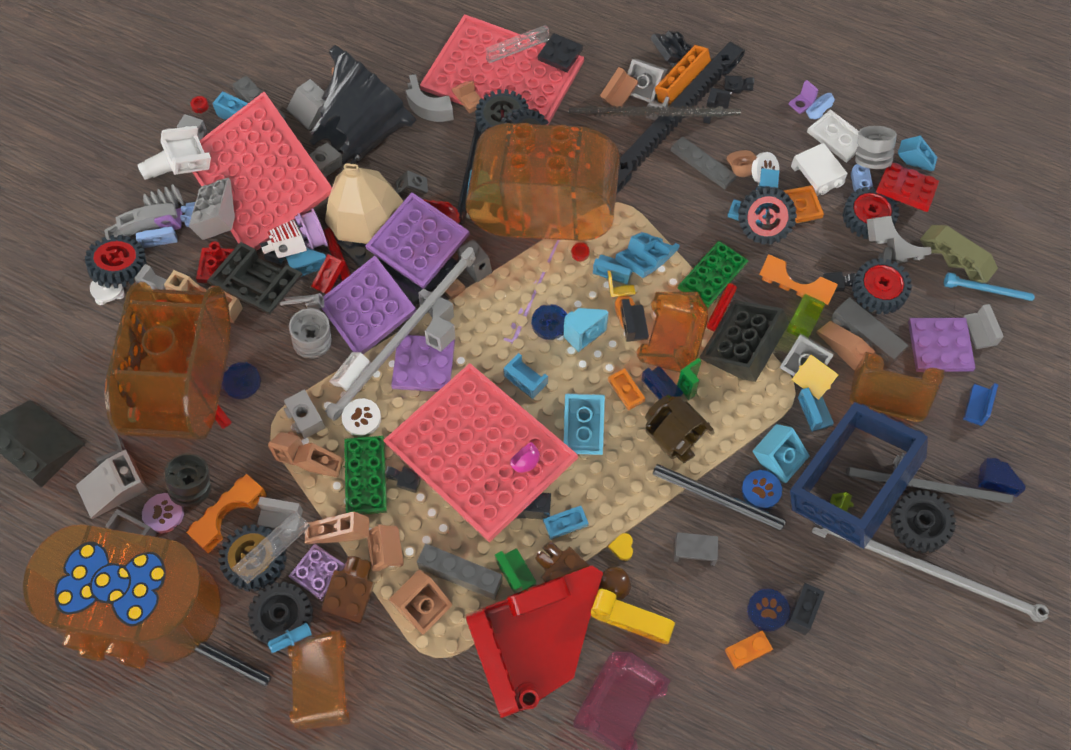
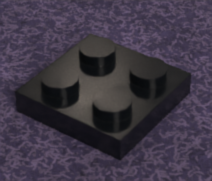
[538,33,583,73]

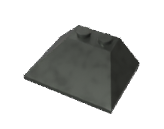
[207,242,302,315]

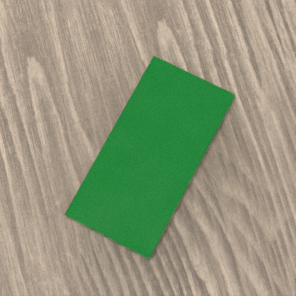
[677,241,749,309]
[344,436,387,515]

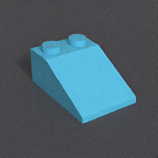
[564,393,605,455]

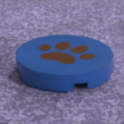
[742,470,782,509]

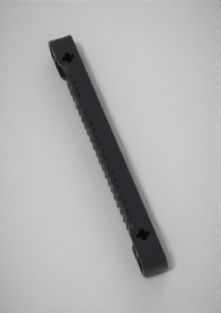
[601,41,745,195]

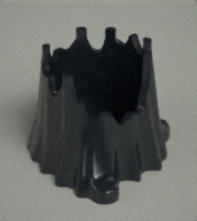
[309,45,416,164]

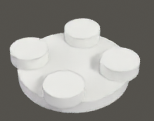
[90,281,125,305]

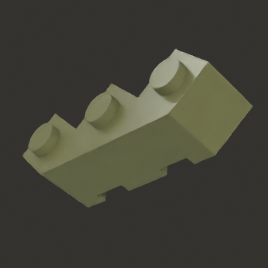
[920,225,998,283]

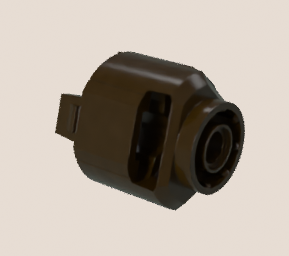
[645,395,715,463]

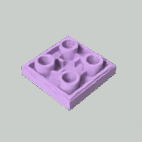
[289,544,345,601]

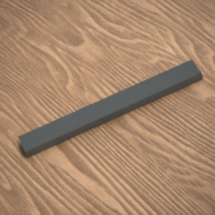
[845,467,1014,503]

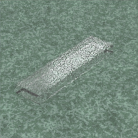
[486,25,549,64]
[232,511,310,584]

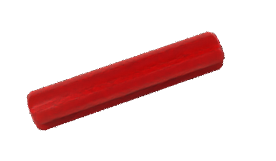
[706,283,737,331]

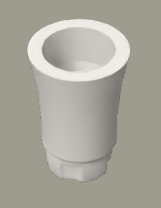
[138,150,172,180]

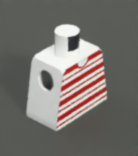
[260,220,307,258]

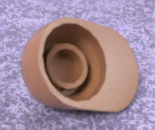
[727,150,757,177]

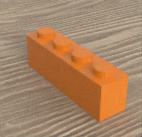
[655,45,711,106]

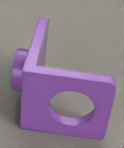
[789,80,818,114]
[154,208,182,230]

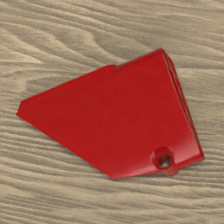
[466,565,603,718]

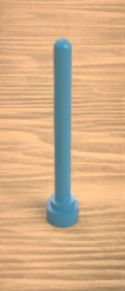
[944,272,1035,301]

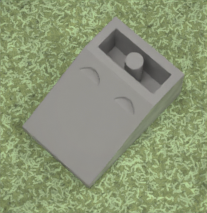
[189,178,235,240]
[76,449,148,519]

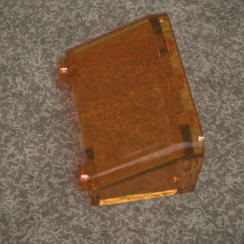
[637,292,708,373]
[850,352,945,422]
[288,630,350,730]

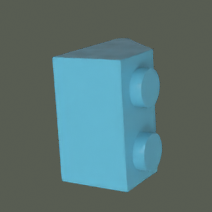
[564,308,609,352]
[753,424,810,483]

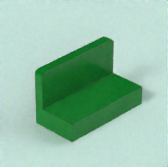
[677,358,702,401]
[495,548,536,594]

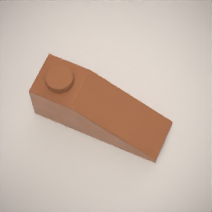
[816,321,875,372]
[305,512,369,544]

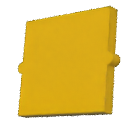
[791,355,839,400]

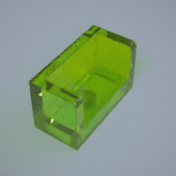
[786,294,825,338]

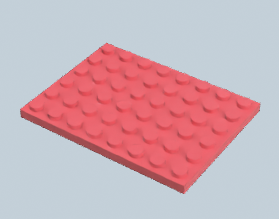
[420,14,584,125]
[192,92,332,251]
[383,363,578,543]

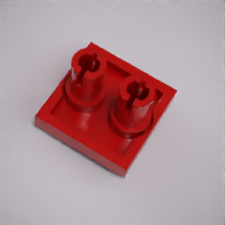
[196,241,234,283]

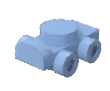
[180,202,195,227]

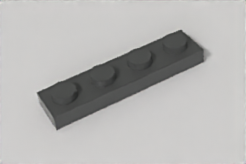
[671,137,736,189]

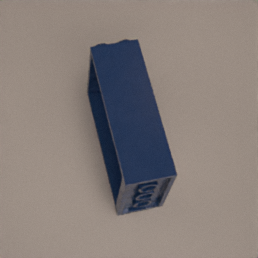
[790,402,928,549]

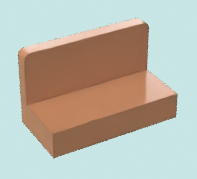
[600,67,638,110]
[367,525,404,571]

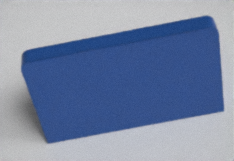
[963,383,998,426]

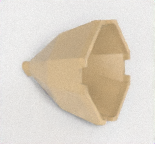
[325,163,403,244]

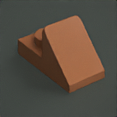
[452,81,481,114]

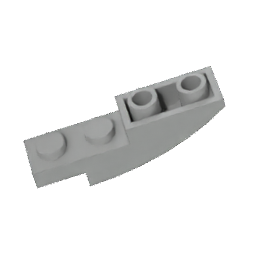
[104,203,178,240]

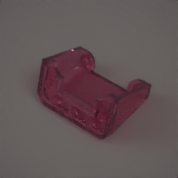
[573,651,670,750]

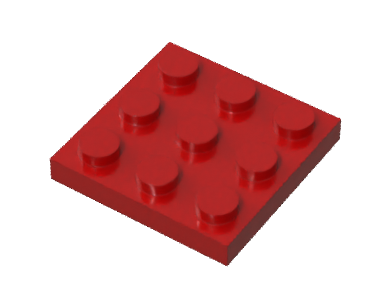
[876,163,939,212]

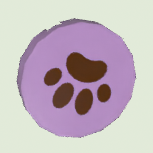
[142,493,184,534]

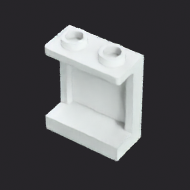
[161,126,211,175]
[791,143,848,196]

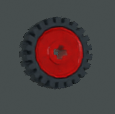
[842,187,899,239]
[852,258,912,314]

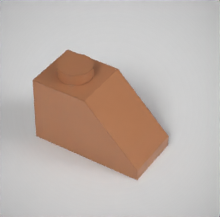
[268,432,303,466]
[293,443,344,477]

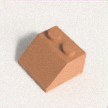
[389,570,453,635]

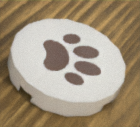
[752,152,779,186]
[342,398,381,437]

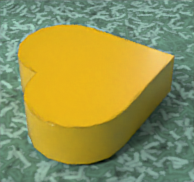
[608,533,633,561]

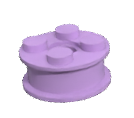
[295,208,328,250]

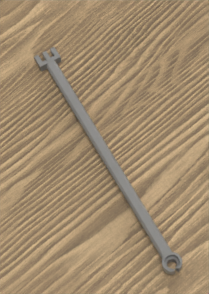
[325,247,476,421]
[812,523,1049,622]

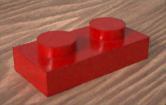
[311,254,345,294]

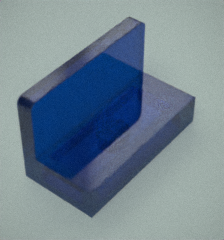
[641,366,683,400]

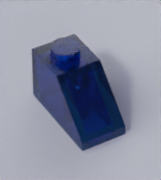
[978,458,1026,497]

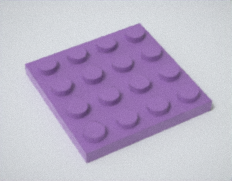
[365,192,470,289]
[322,256,417,354]

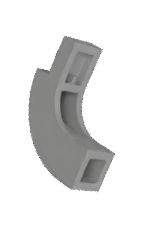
[406,74,454,122]

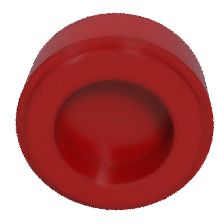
[190,96,209,113]
[571,243,590,262]

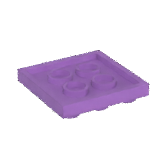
[908,318,975,372]
[391,335,455,392]

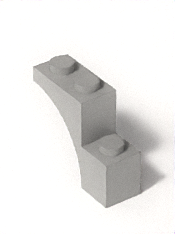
[867,216,931,263]
[419,289,455,352]

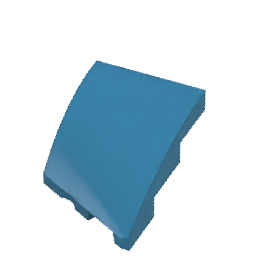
[615,232,680,278]

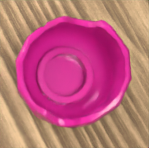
[510,442,540,473]

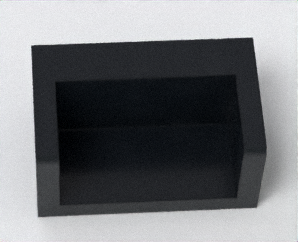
[786,583,825,635]

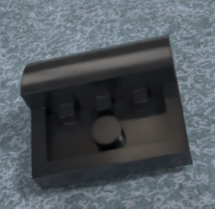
[650,31,692,68]

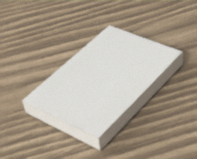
[807,109,859,163]

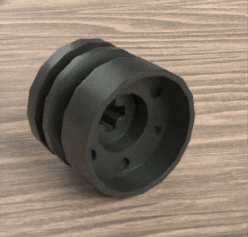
[164,453,211,507]

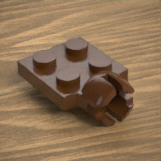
[535,542,590,582]
[321,556,375,623]

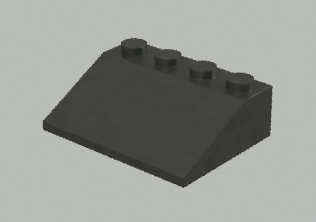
[700,300,789,382]
[0,400,85,488]

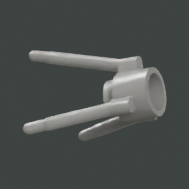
[279,293,324,311]

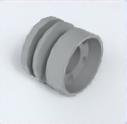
[855,126,897,169]
[289,308,332,359]

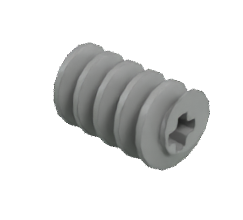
[143,185,184,208]

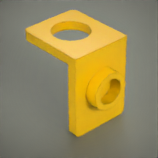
[607,271,636,297]

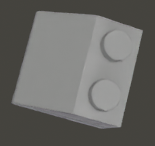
[627,59,668,102]
[287,79,325,130]
[779,334,834,376]

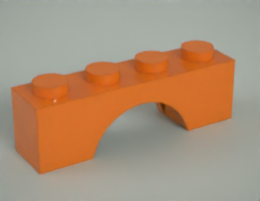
[759,254,838,306]
[186,474,267,554]

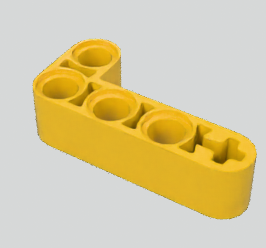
[591,589,675,644]

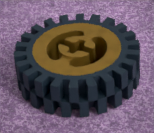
[218,525,286,592]

